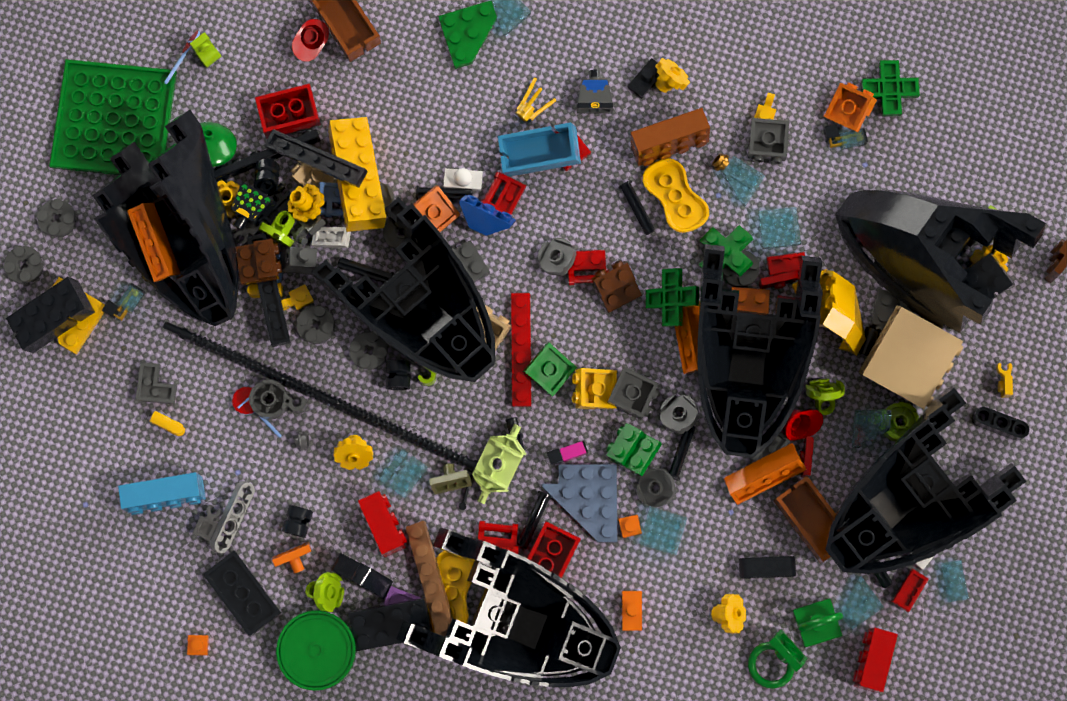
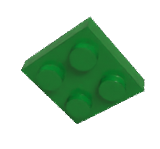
[523,342,577,397]

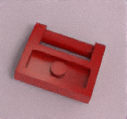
[481,172,526,215]
[568,250,606,286]
[478,520,518,548]

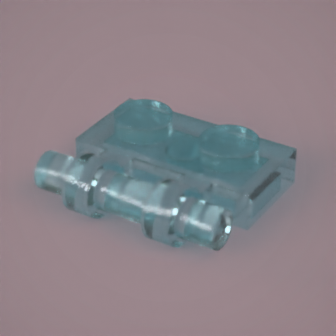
[379,448,428,499]

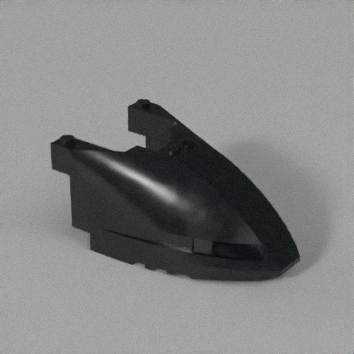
[92,110,238,326]
[835,190,1046,333]
[312,197,496,382]
[697,244,823,458]
[825,386,1027,574]
[396,528,621,687]

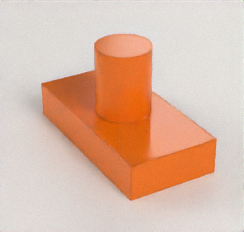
[272,542,312,574]
[622,591,642,631]

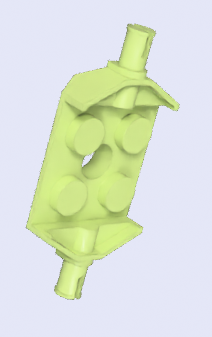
[472,424,527,504]

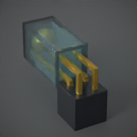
[823,124,868,150]
[102,283,146,321]

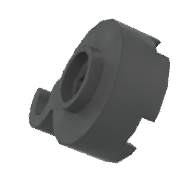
[249,380,308,420]

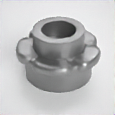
[295,432,310,451]

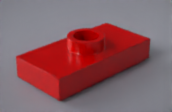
[766,252,805,277]
[758,271,799,289]
[799,437,814,478]
[891,568,929,612]

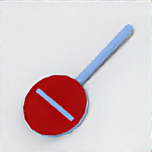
[164,30,200,84]
[232,387,282,438]

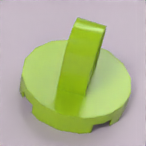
[259,211,295,247]
[806,378,845,415]
[305,572,344,612]

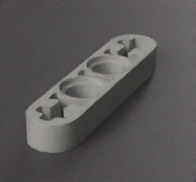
[210,481,255,553]

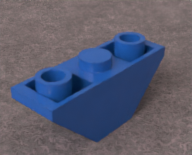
[459,195,516,236]

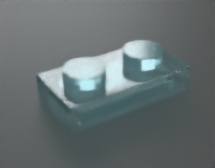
[941,560,969,602]

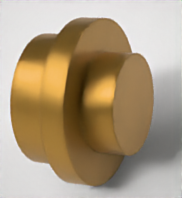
[712,153,729,171]

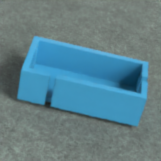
[498,122,581,177]
[118,472,206,515]

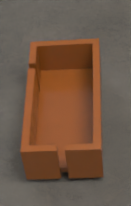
[310,0,381,62]
[631,108,710,166]
[774,476,836,564]

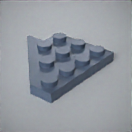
[542,464,617,543]

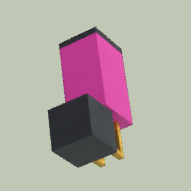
[547,441,588,466]

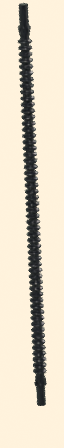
[163,321,478,472]

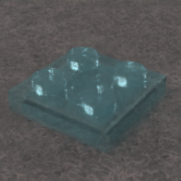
[758,207,801,249]
[639,506,687,556]

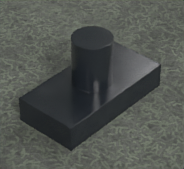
[628,58,659,99]

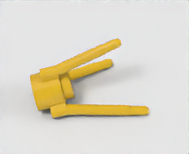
[515,78,556,122]

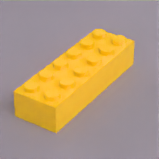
[328,117,386,232]

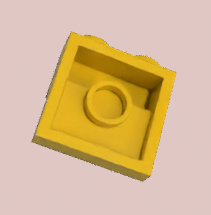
[572,368,617,410]

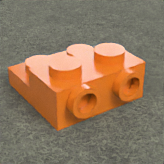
[824,82,877,132]

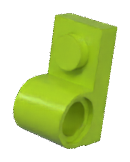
[190,32,222,68]

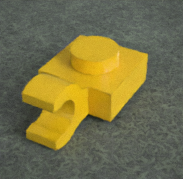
[754,93,776,119]
[281,284,314,311]
[996,363,1013,398]

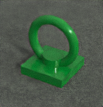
[792,598,844,648]
[748,629,808,689]

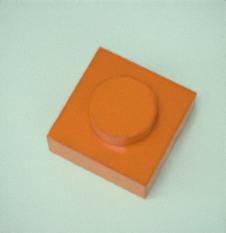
[618,515,642,538]
[187,635,209,655]

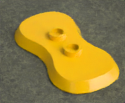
[642,158,709,233]
[427,551,473,633]

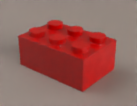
[255,83,321,139]
[358,491,407,557]
[527,521,581,578]
[852,627,898,693]

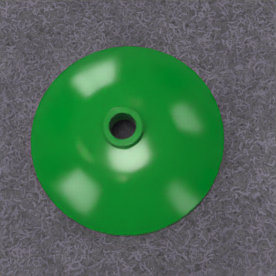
[200,122,237,167]

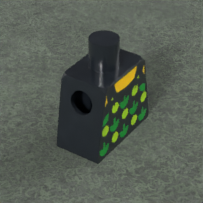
[231,181,276,231]

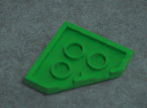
[438,0,497,69]

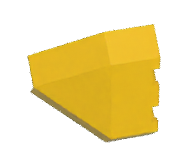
[819,270,866,356]

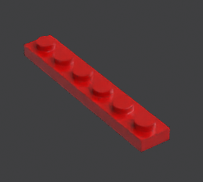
[511,293,532,407]

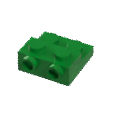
[606,423,662,477]

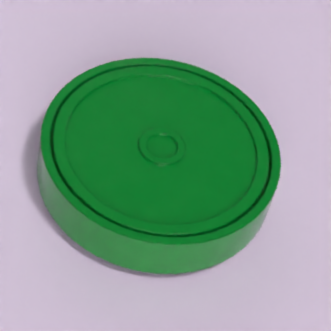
[276,611,357,691]

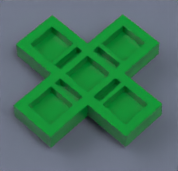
[861,60,920,117]
[699,225,753,277]
[645,268,699,327]

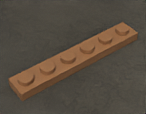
[406,521,453,636]

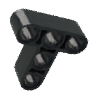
[331,553,393,599]

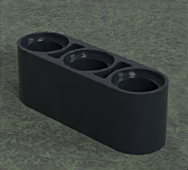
[971,407,1030,441]
[739,556,796,579]

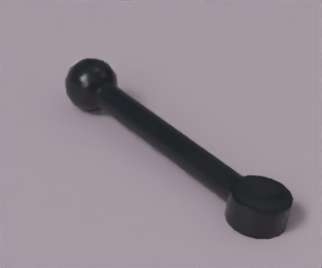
[459,471,473,510]

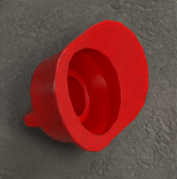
[292,19,329,62]
[783,409,823,441]

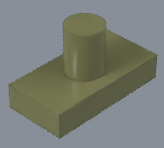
[429,464,472,495]

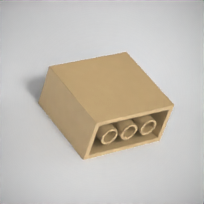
[859,305,964,409]

